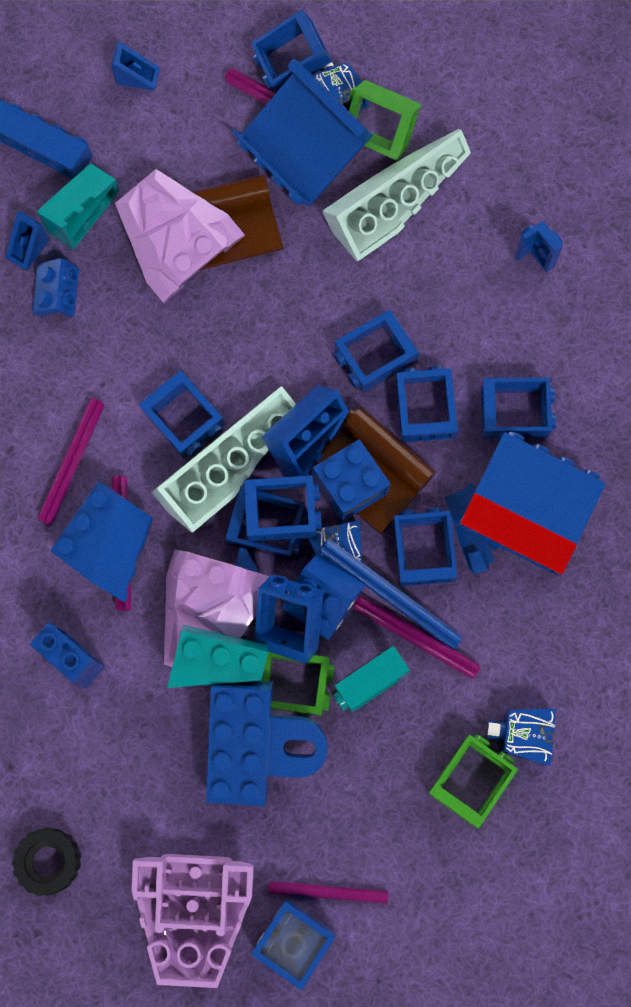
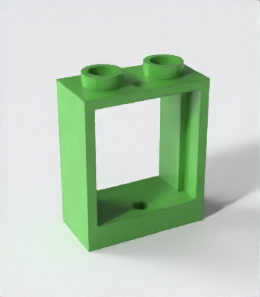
[349,80,422,161]
[261,651,335,717]
[428,734,518,829]

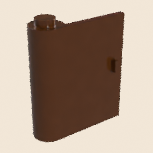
[193,174,284,270]
[309,408,436,534]

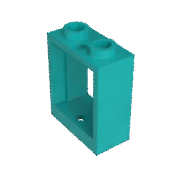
[333,646,410,714]

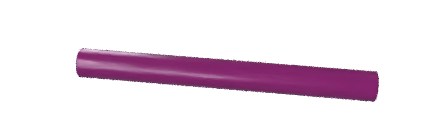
[269,881,388,904]

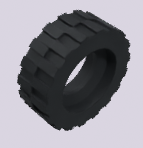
[12,828,81,896]

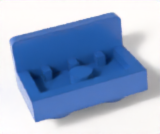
[515,221,563,273]
[33,258,79,317]

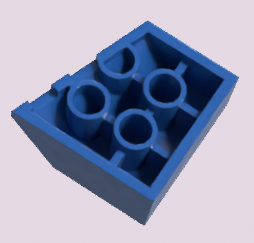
[50,481,153,603]

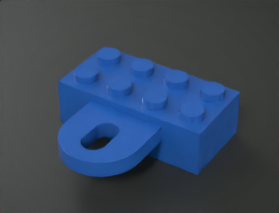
[206,681,328,806]

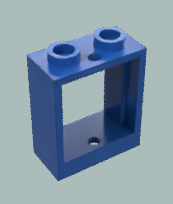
[251,9,333,92]
[333,309,419,393]
[396,366,458,443]
[138,370,225,459]
[481,378,556,439]
[244,475,322,542]
[225,486,308,561]
[393,508,458,587]
[255,575,324,664]
[29,622,105,688]

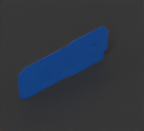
[445,489,495,575]

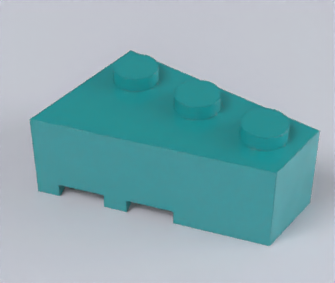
[37,163,120,250]
[167,625,268,688]

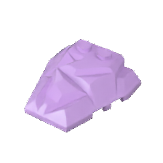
[115,169,245,303]
[164,549,269,667]
[131,854,254,988]

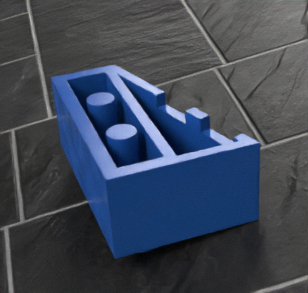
[262,385,349,477]

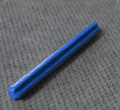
[319,539,462,650]

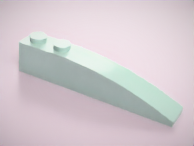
[322,129,471,261]
[151,386,296,532]

